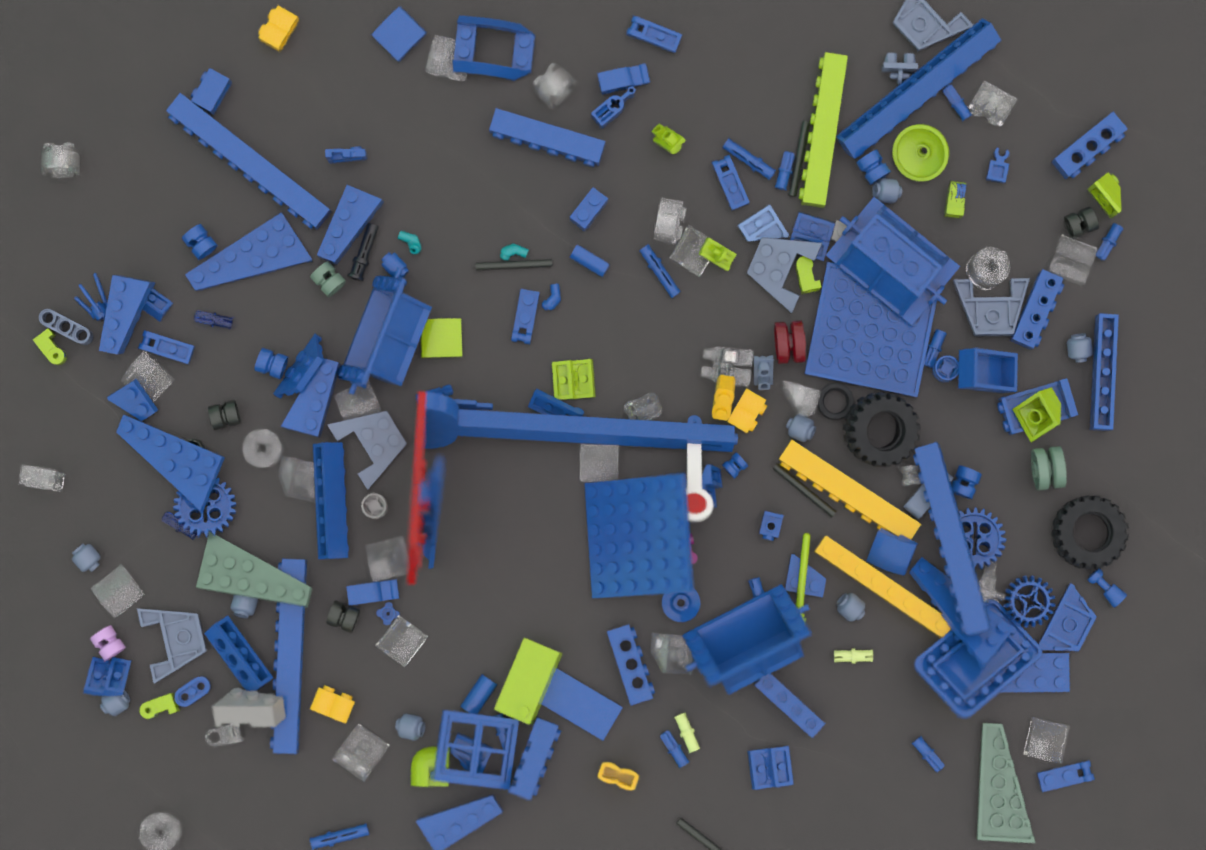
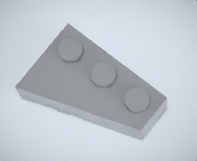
[212,688,286,727]

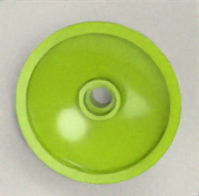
[893,124,949,181]

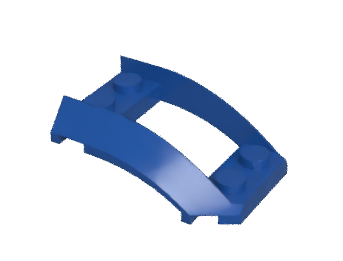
[453,15,535,81]

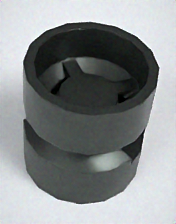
[1064,206,1099,239]
[208,400,241,430]
[326,601,360,633]

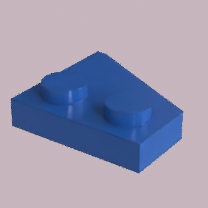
[785,554,826,598]

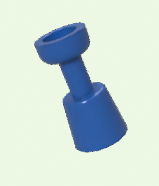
[1087,568,1128,608]

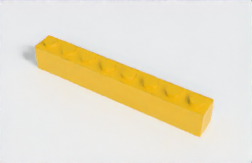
[778,440,921,539]
[814,536,951,638]

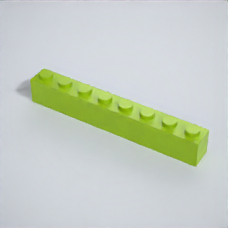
[799,52,848,208]

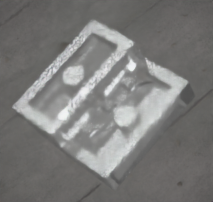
[425,35,467,82]
[1048,235,1098,286]
[580,444,619,482]

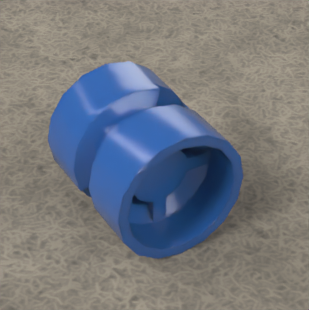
[856,149,891,185]
[182,224,218,260]
[254,348,289,379]
[932,356,959,382]
[951,465,982,500]

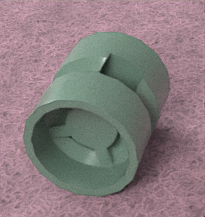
[310,261,346,297]

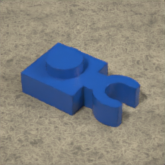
[986,148,1009,184]

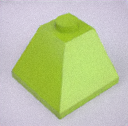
[1087,172,1121,218]
[1012,387,1061,442]

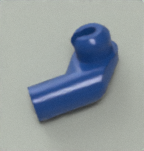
[542,284,561,310]

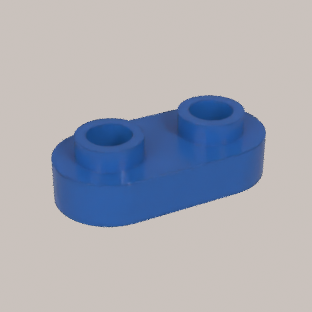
[174,676,211,707]

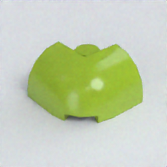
[410,746,450,787]

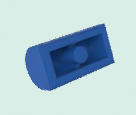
[570,245,610,277]
[460,674,498,714]

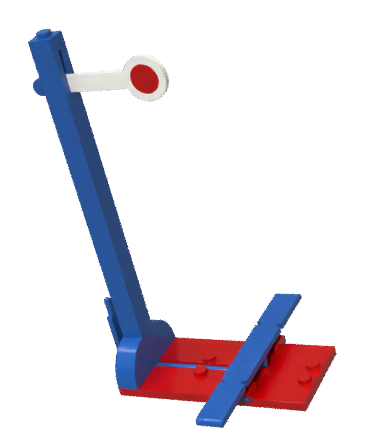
[407,391,738,584]

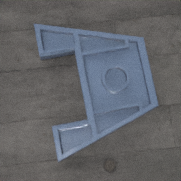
[893,0,973,51]
[747,237,822,313]
[953,278,1030,336]
[327,411,407,490]
[137,608,207,684]

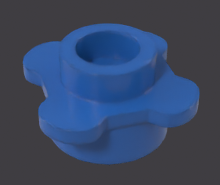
[376,602,400,625]

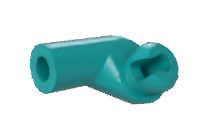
[398,231,421,255]
[500,244,529,260]

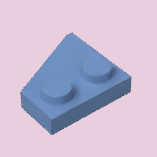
[737,205,789,241]

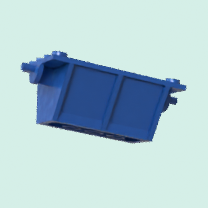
[825,197,960,326]
[337,267,432,395]
[682,584,811,695]

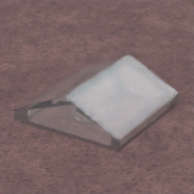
[669,225,709,277]
[334,380,383,420]
[91,564,145,619]
[375,615,428,667]

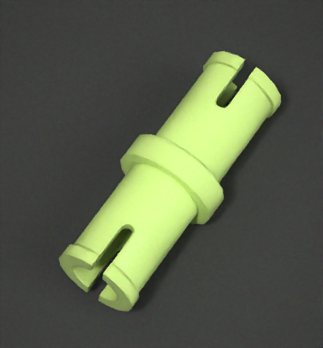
[834,648,873,664]
[674,713,700,753]

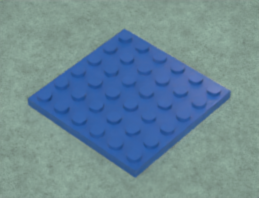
[804,262,937,398]
[584,474,694,598]

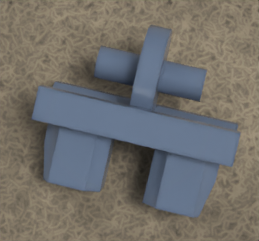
[882,53,918,84]
[753,355,773,390]

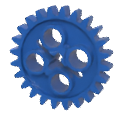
[173,478,236,538]
[959,508,1006,570]

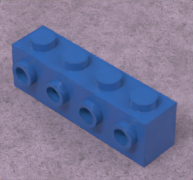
[1010,269,1064,350]

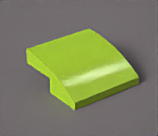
[420,318,462,358]
[552,359,596,400]

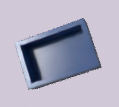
[959,348,1018,393]

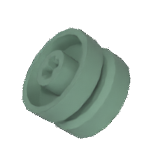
[1031,446,1067,491]

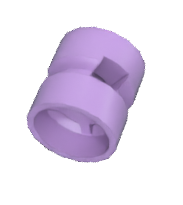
[90,625,126,661]

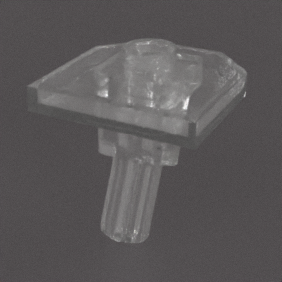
[979,560,1006,603]

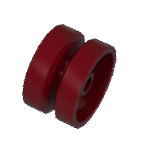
[774,320,806,364]

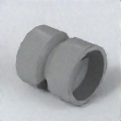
[361,493,389,519]

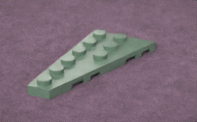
[196,532,312,607]
[977,723,1035,843]

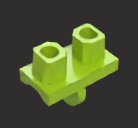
[652,124,686,154]
[698,238,737,271]

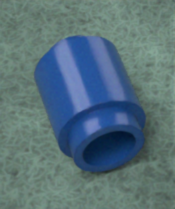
[381,252,409,278]

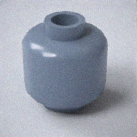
[872,178,902,204]
[1067,333,1093,362]
[786,414,816,442]
[72,543,101,572]
[836,593,865,621]
[230,595,258,618]
[100,690,130,716]
[395,713,425,741]

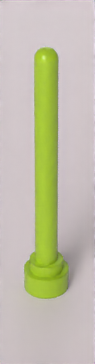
[796,533,811,624]

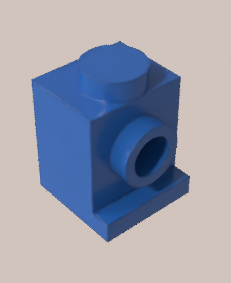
[759,511,784,541]

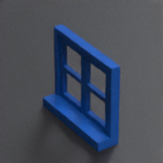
[430,710,519,790]

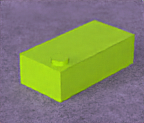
[494,638,563,725]

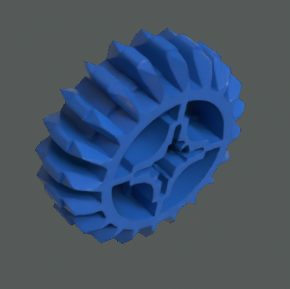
[1003,576,1055,627]

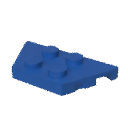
[273,334,323,398]
[1038,583,1096,651]

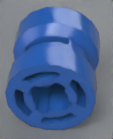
[722,452,748,479]

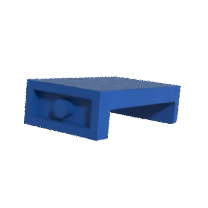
[997,378,1078,435]

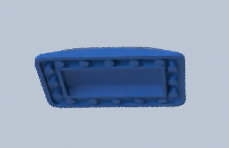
[914,600,1042,718]

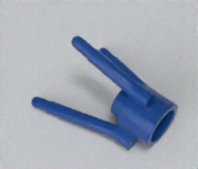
[74,273,108,321]

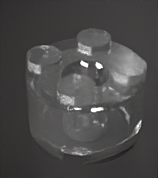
[533,63,577,109]
[41,142,80,178]
[966,247,1010,290]
[243,429,284,469]
[140,812,182,850]

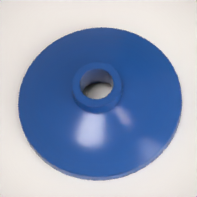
[662,588,700,622]

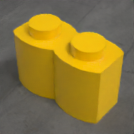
[258,6,299,52]
[712,375,736,421]
[727,388,767,434]
[310,685,355,724]
[598,762,639,790]

